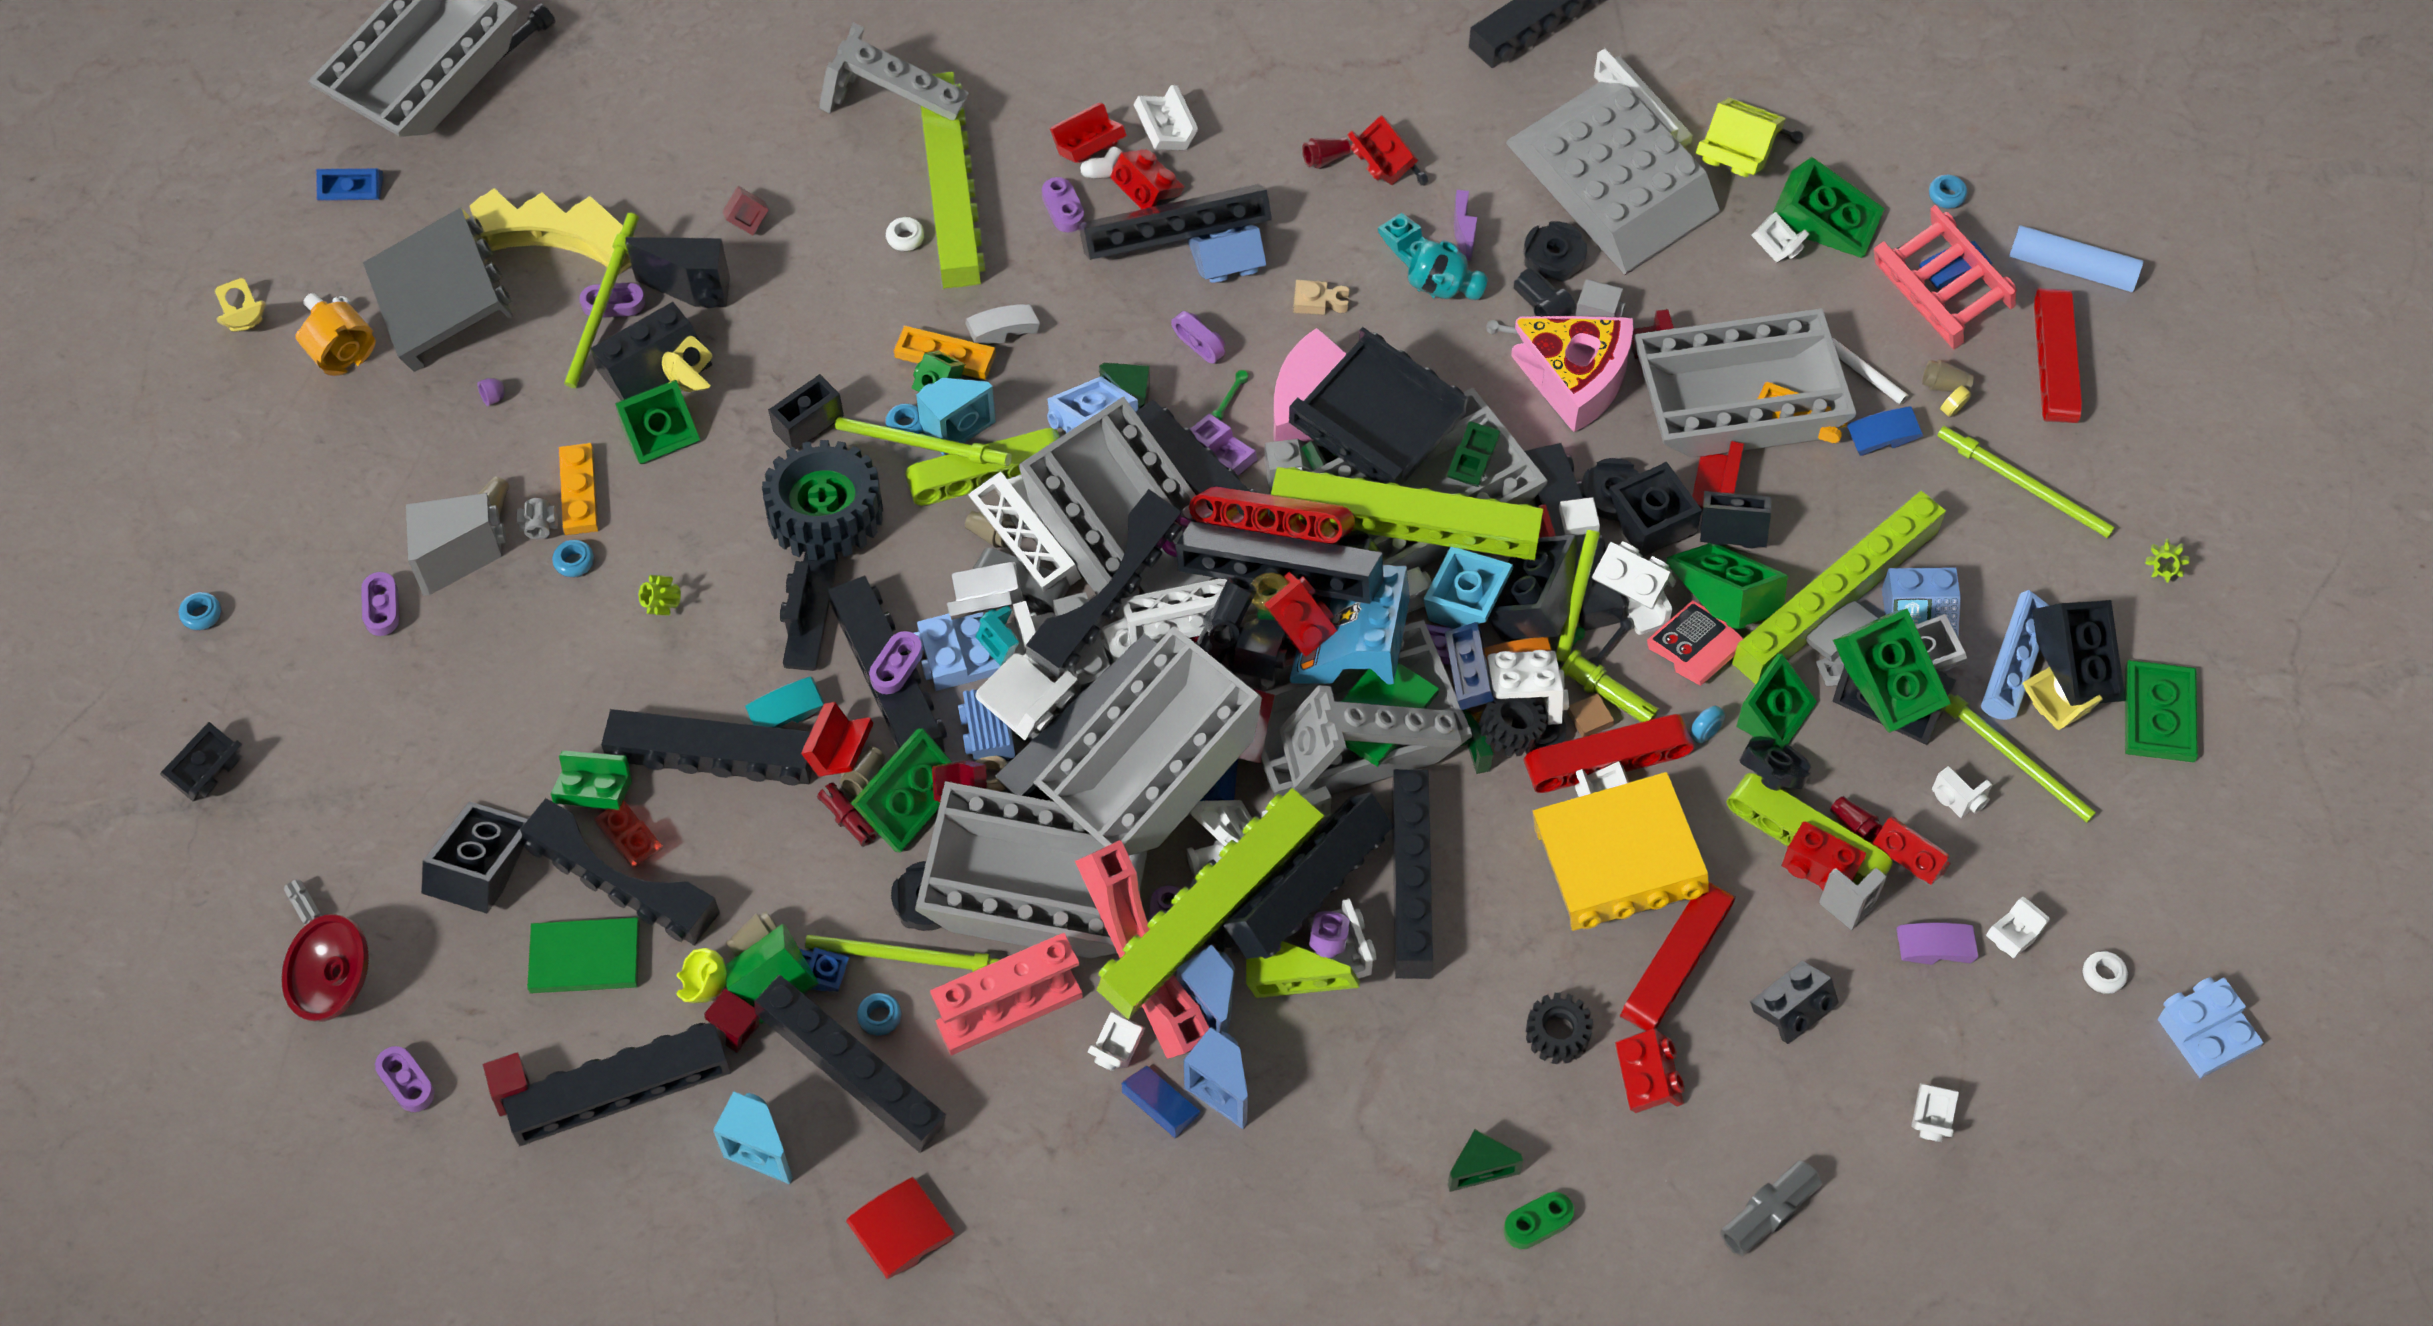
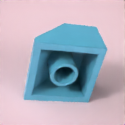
[916,378,996,456]
[1423,547,1513,629]
[713,1092,793,1184]

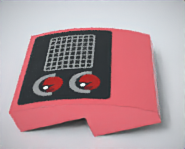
[1647,600,1743,686]

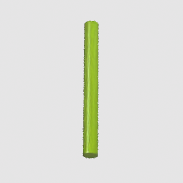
[1556,530,1600,663]

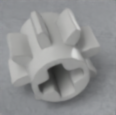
[516,498,558,539]

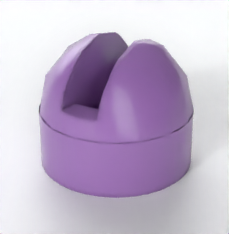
[477,378,505,406]

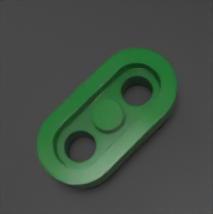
[1503,1192,1574,1249]

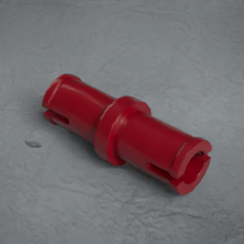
[817,783,878,847]

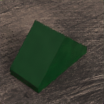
[1099,362,1150,410]
[1448,1129,1523,1192]

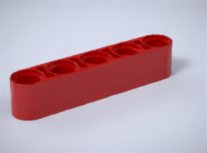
[2034,288,2082,423]
[1189,487,1355,544]
[1523,714,1694,793]
[1620,881,1736,1031]

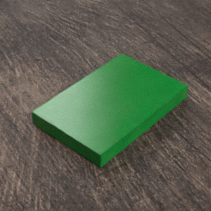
[2125,660,2198,763]
[1341,662,1439,767]
[851,729,953,852]
[527,918,640,994]

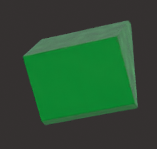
[615,379,700,464]
[1736,654,1817,749]
[726,924,819,1024]

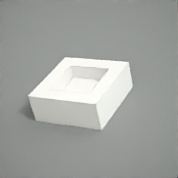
[1559,497,1600,535]

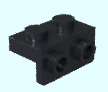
[160,722,243,801]
[1750,961,1839,1044]

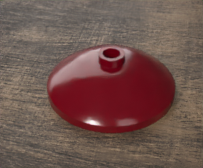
[282,914,369,1022]

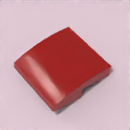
[846,1177,955,1279]

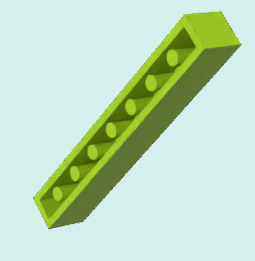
[921,72,985,289]
[1269,467,1543,560]
[1732,490,1946,685]
[1096,788,1324,1019]

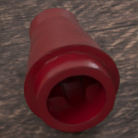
[1302,137,1350,168]
[1830,796,1882,843]

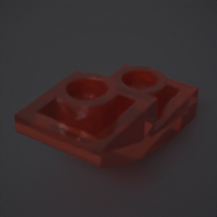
[594,801,663,868]

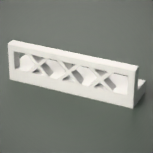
[1594,49,1693,147]
[968,471,1081,591]
[1121,579,1262,645]

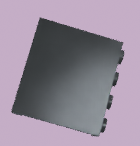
[363,207,513,372]

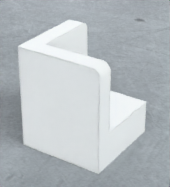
[1625,591,1672,635]

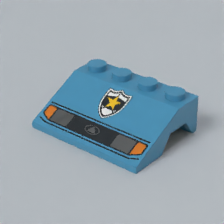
[1290,565,1410,684]

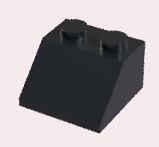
[1609,462,1702,557]

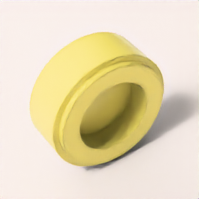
[1940,385,1971,417]

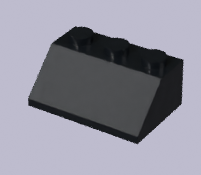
[590,301,712,401]

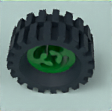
[762,440,884,561]

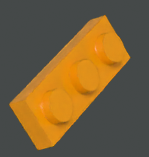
[894,326,996,380]
[559,443,598,535]

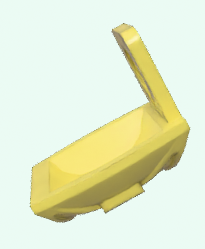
[215,278,266,332]
[662,336,712,393]
[2022,667,2103,730]

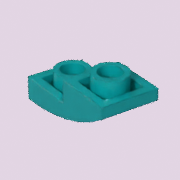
[1378,213,1428,267]
[745,676,825,728]

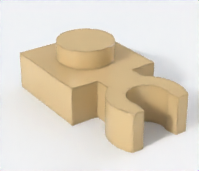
[1294,280,1349,315]

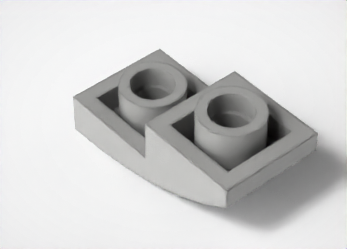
[965,305,1040,344]
[1806,601,1878,662]

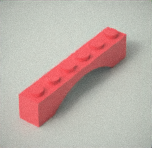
[1075,840,1209,1059]

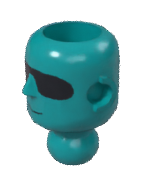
[1407,240,1488,300]

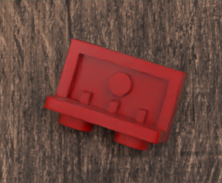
[1050,102,1127,163]
[1347,115,1419,185]
[1110,149,1184,209]
[1264,572,1337,657]
[1872,817,1951,885]
[1781,821,1866,890]
[1615,1029,1685,1113]

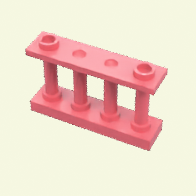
[1874,205,2017,350]
[930,933,1083,1056]

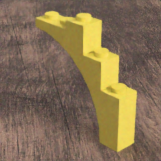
[469,189,635,274]

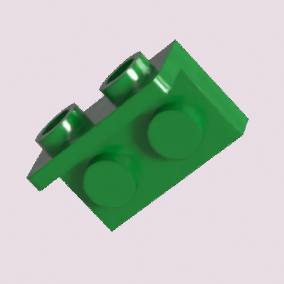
[550,750,632,810]

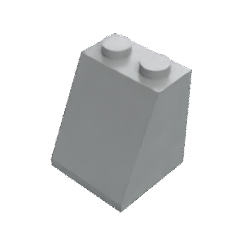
[406,493,506,596]

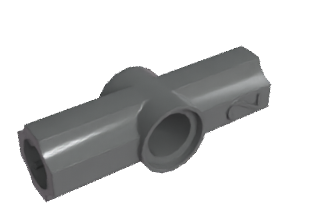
[1720,1160,1823,1257]

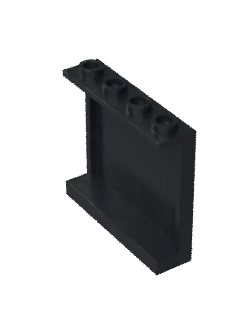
[1289,327,1468,486]

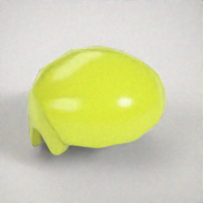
[676,948,727,1003]

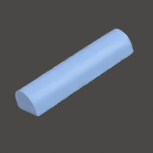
[2009,225,2143,292]
[1981,590,2050,720]

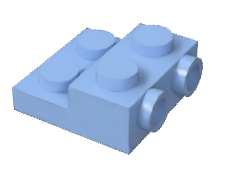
[1047,377,1138,433]
[914,612,1000,691]
[2158,977,2264,1079]

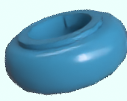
[1929,175,1968,209]
[885,404,923,434]
[552,540,594,578]
[178,592,221,630]
[1690,705,1725,743]
[857,993,902,1036]

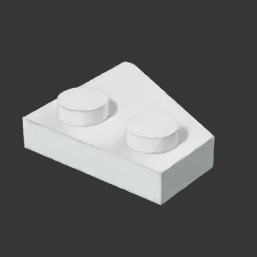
[1190,800,1252,846]

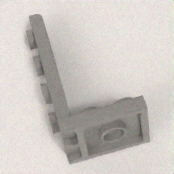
[819,22,969,120]
[1279,685,1461,790]

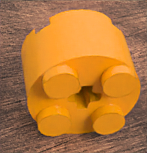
[295,301,376,376]

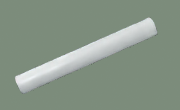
[1833,338,1908,405]

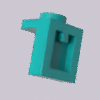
[975,605,1019,666]

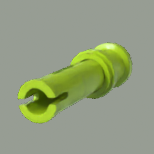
[1561,649,1659,722]

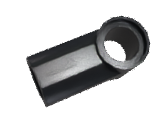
[1513,268,1576,316]

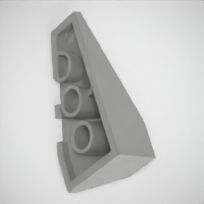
[1816,614,1967,686]

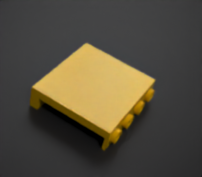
[1532,772,1709,931]

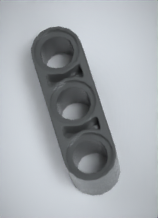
[973,548,1070,614]

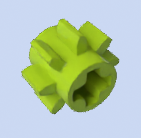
[2145,538,2190,583]
[638,575,681,616]

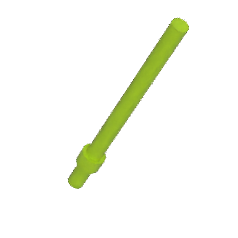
[564,213,640,388]
[835,417,1012,466]
[1937,425,2115,539]
[1945,694,2096,823]
[805,935,1001,972]

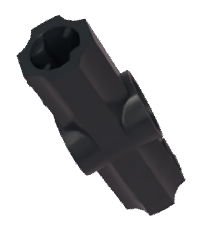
[1196,576,1257,664]

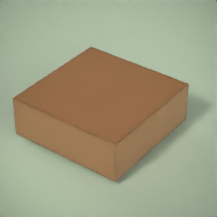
[1567,694,1614,737]

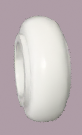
[886,217,924,251]
[2082,951,2128,994]

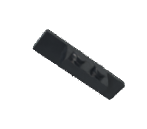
[780,552,838,671]

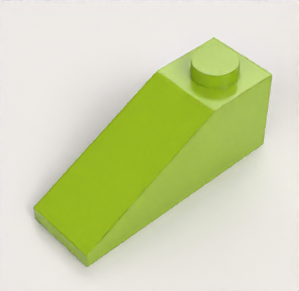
[1246,941,1360,998]

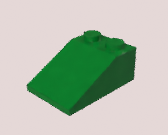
[1772,157,1885,258]
[1666,543,1788,629]
[1833,608,1951,733]

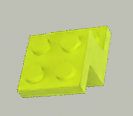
[1696,98,1786,177]

